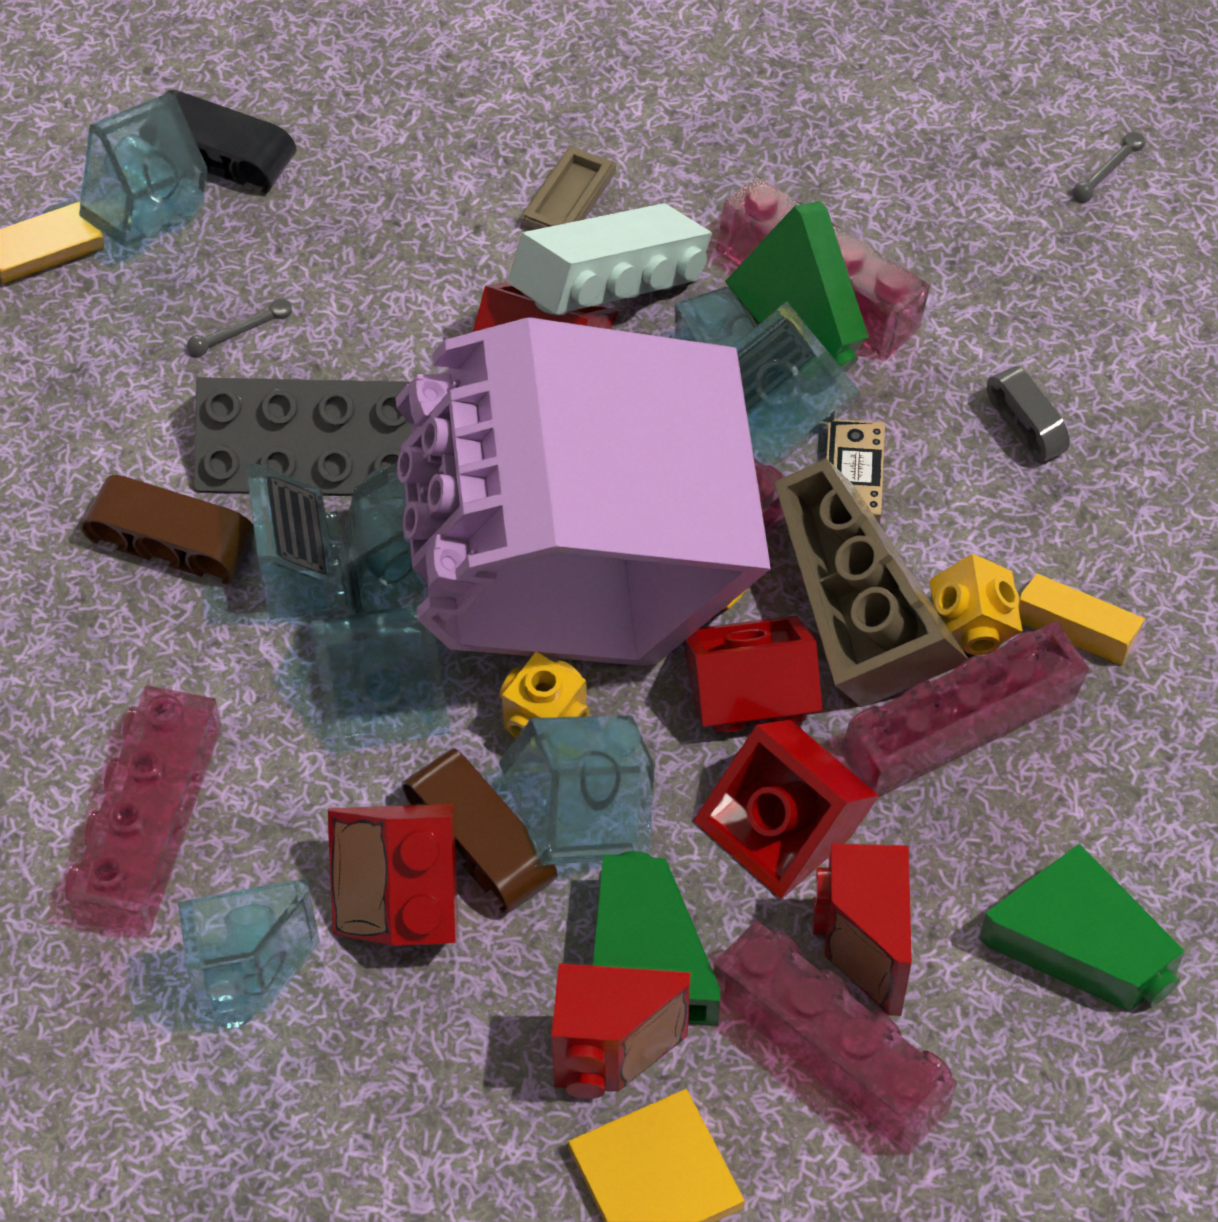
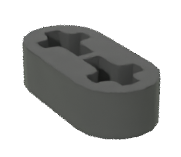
[987,366,1070,463]

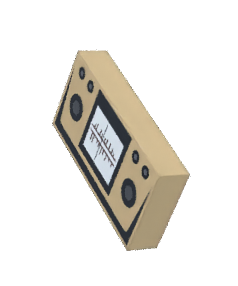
[826,419,885,524]

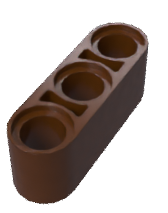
[80,475,257,585]
[401,748,558,914]

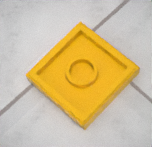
[568,1088,745,1222]

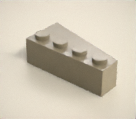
[774,458,970,707]

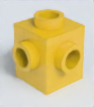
[929,553,1023,655]
[500,652,590,757]

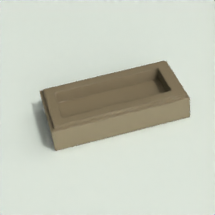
[520,145,616,230]

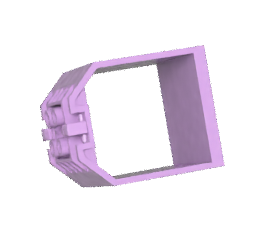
[396,317,771,666]

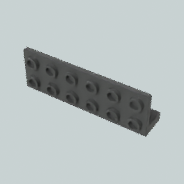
[194,377,412,495]

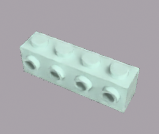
[508,203,712,315]

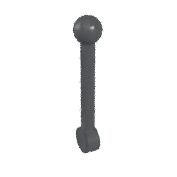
[1073,132,1145,202]
[187,299,292,357]

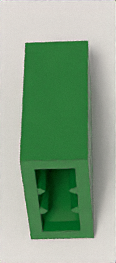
[725,201,869,382]
[979,843,1185,1012]
[593,851,721,1026]

